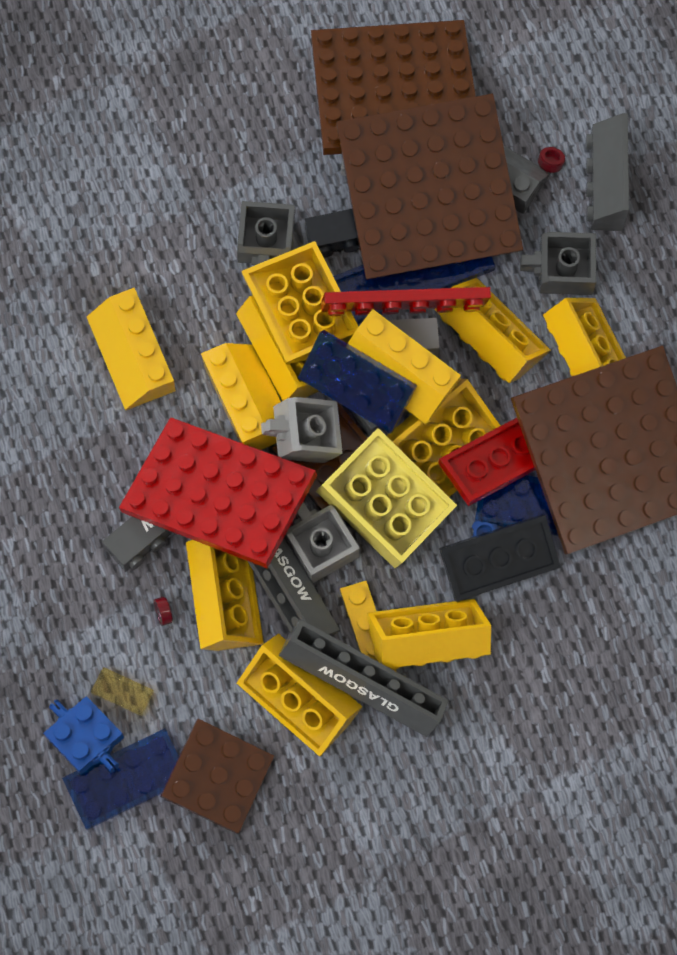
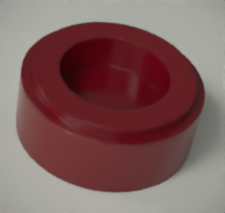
[538,147,565,173]
[154,596,173,626]

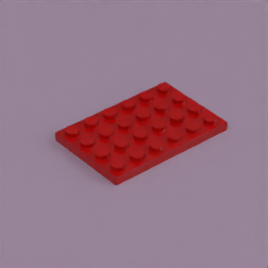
[119,417,317,568]

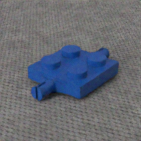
[43,696,124,775]

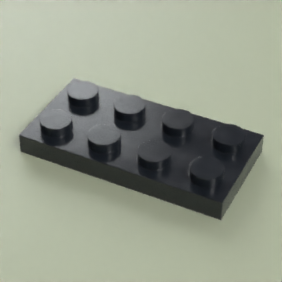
[439,514,561,602]

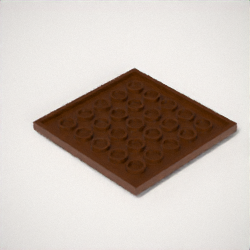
[311,20,475,155]
[336,93,523,280]
[510,345,677,554]

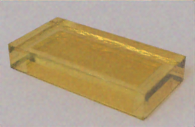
[91,667,154,717]

